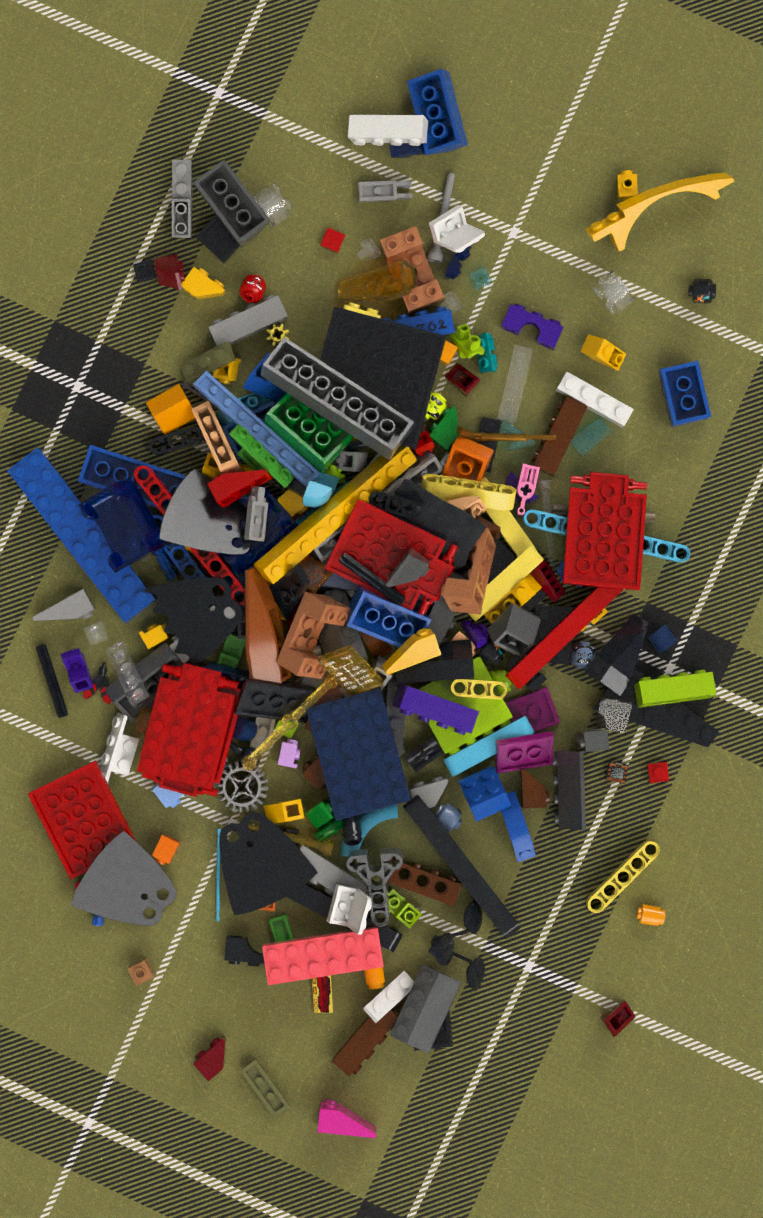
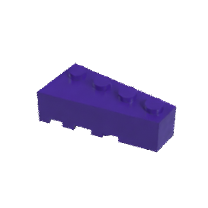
[392,684,479,735]

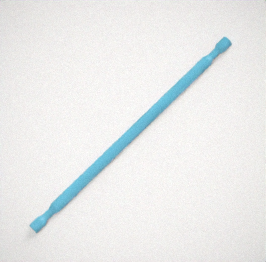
[216,829,221,921]

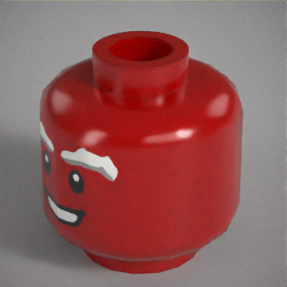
[239,275,267,303]

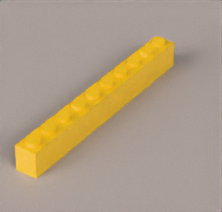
[254,445,417,584]

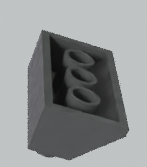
[193,160,270,248]
[319,589,368,674]
[105,642,183,723]
[390,965,462,1053]

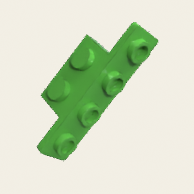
[229,424,294,488]

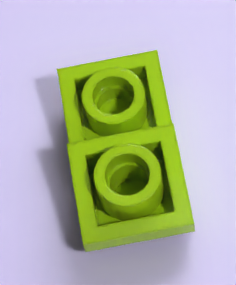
[380,887,422,929]

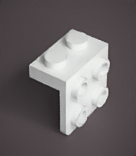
[429,205,485,253]
[326,884,372,935]

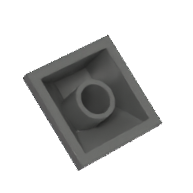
[386,548,430,587]

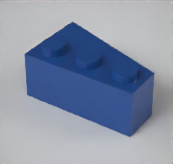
[243,353,287,402]

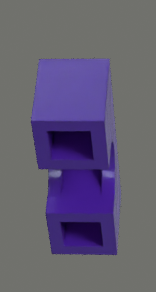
[501,304,563,350]

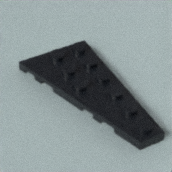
[592,669,719,747]

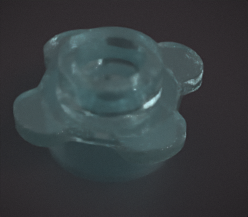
[470,267,492,290]

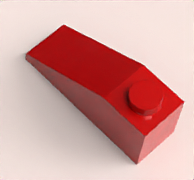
[207,469,272,508]

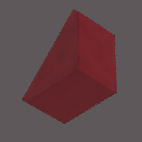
[445,363,480,397]
[601,1001,636,1037]

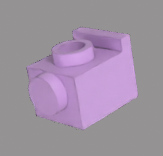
[278,739,301,768]

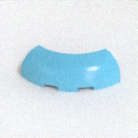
[303,472,339,507]
[340,804,398,857]

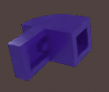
[61,648,94,693]

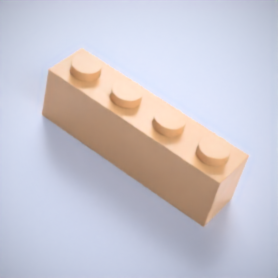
[191,401,242,474]

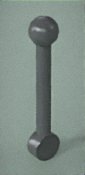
[182,382,215,408]

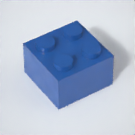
[458,766,511,822]

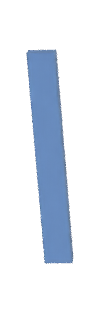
[193,371,320,488]

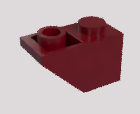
[154,254,185,290]
[193,1036,226,1082]

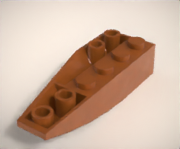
[245,566,291,683]

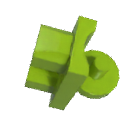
[449,324,485,359]

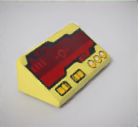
[312,975,333,1013]

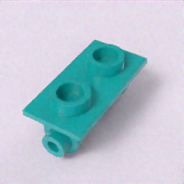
[477,332,498,374]

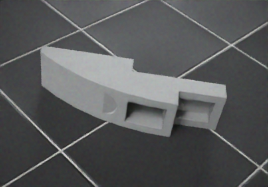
[172,160,193,238]

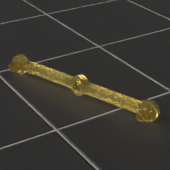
[241,673,339,770]

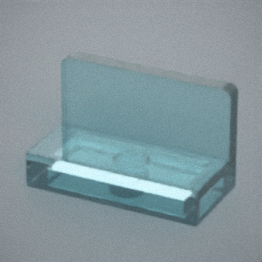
[570,418,613,456]

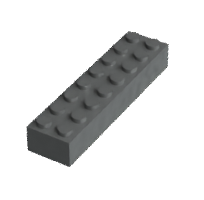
[260,337,414,460]

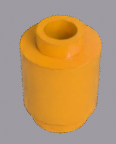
[636,904,665,926]
[364,967,385,989]

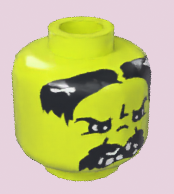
[425,391,447,420]

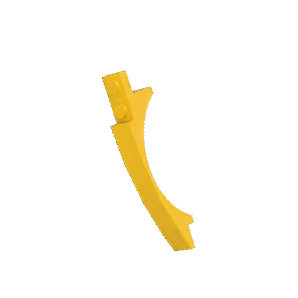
[586,173,734,252]

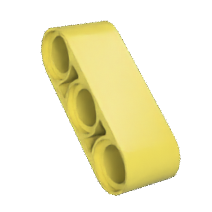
[451,679,507,700]

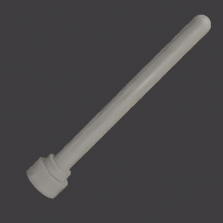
[427,173,455,263]

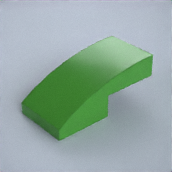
[218,632,246,669]

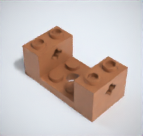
[380,226,444,316]
[441,528,496,615]
[276,592,351,679]

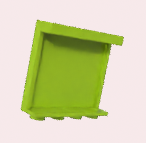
[418,656,513,756]

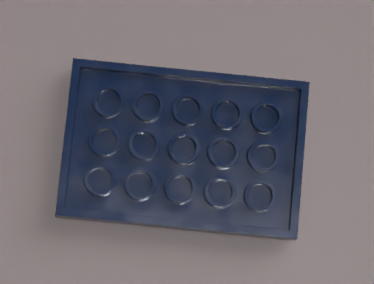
[306,688,411,821]

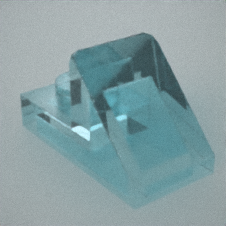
[500,420,536,452]

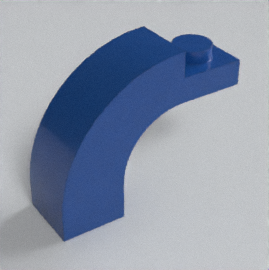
[501,791,536,862]

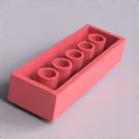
[262,926,384,985]

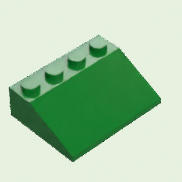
[264,393,354,473]

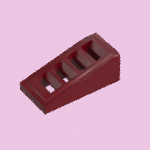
[530,560,565,602]

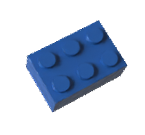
[658,361,711,428]

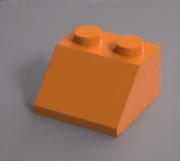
[442,435,494,481]

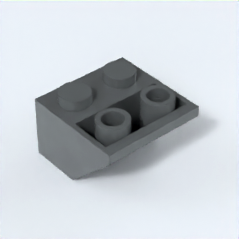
[487,603,541,658]

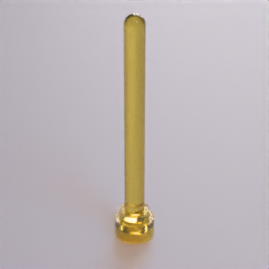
[248,822,335,856]

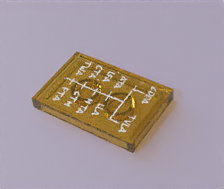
[318,645,384,696]

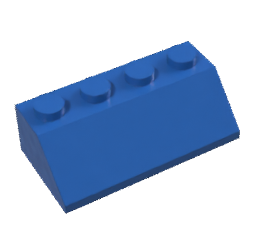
[407,69,468,155]
[346,585,432,647]

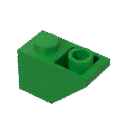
[428,406,459,452]
[305,799,334,829]

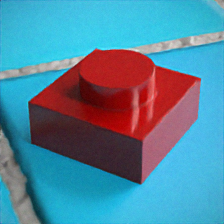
[647,762,669,783]

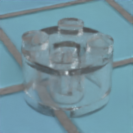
[252,183,292,229]
[593,270,636,315]

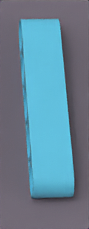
[443,716,535,777]

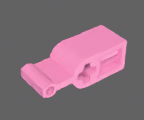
[516,464,540,516]

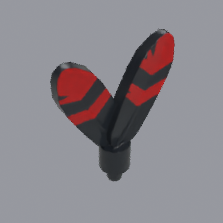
[83,662,112,704]

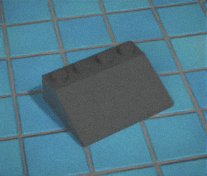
[553,750,586,830]

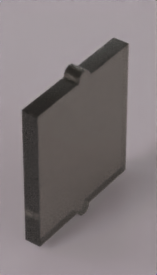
[594,696,633,733]

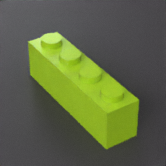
[634,670,717,708]

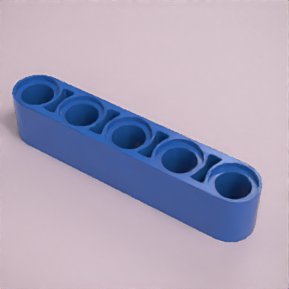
[147,515,207,580]

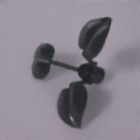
[429,899,485,991]

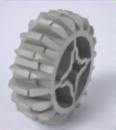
[216,761,268,813]

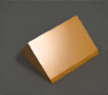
[146,384,196,435]

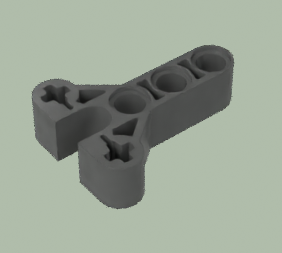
[346,847,404,927]

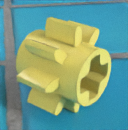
[266,324,289,347]

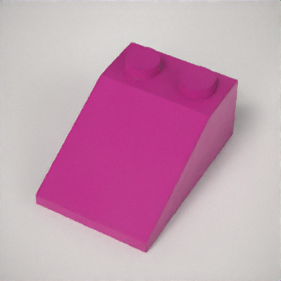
[318,1100,376,1138]

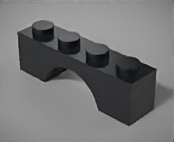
[224,935,265,967]

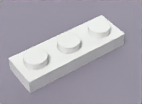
[363,971,414,1023]

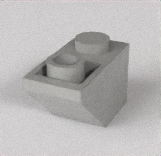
[410,776,448,808]

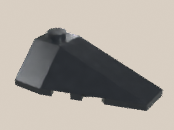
[585,614,650,697]
[396,639,474,684]

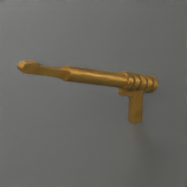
[456,426,556,442]

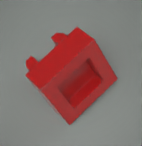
[415,431,435,457]

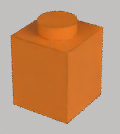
[152,834,180,865]

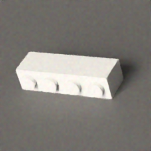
[348,115,428,146]
[556,372,634,428]

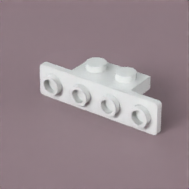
[100,712,139,783]

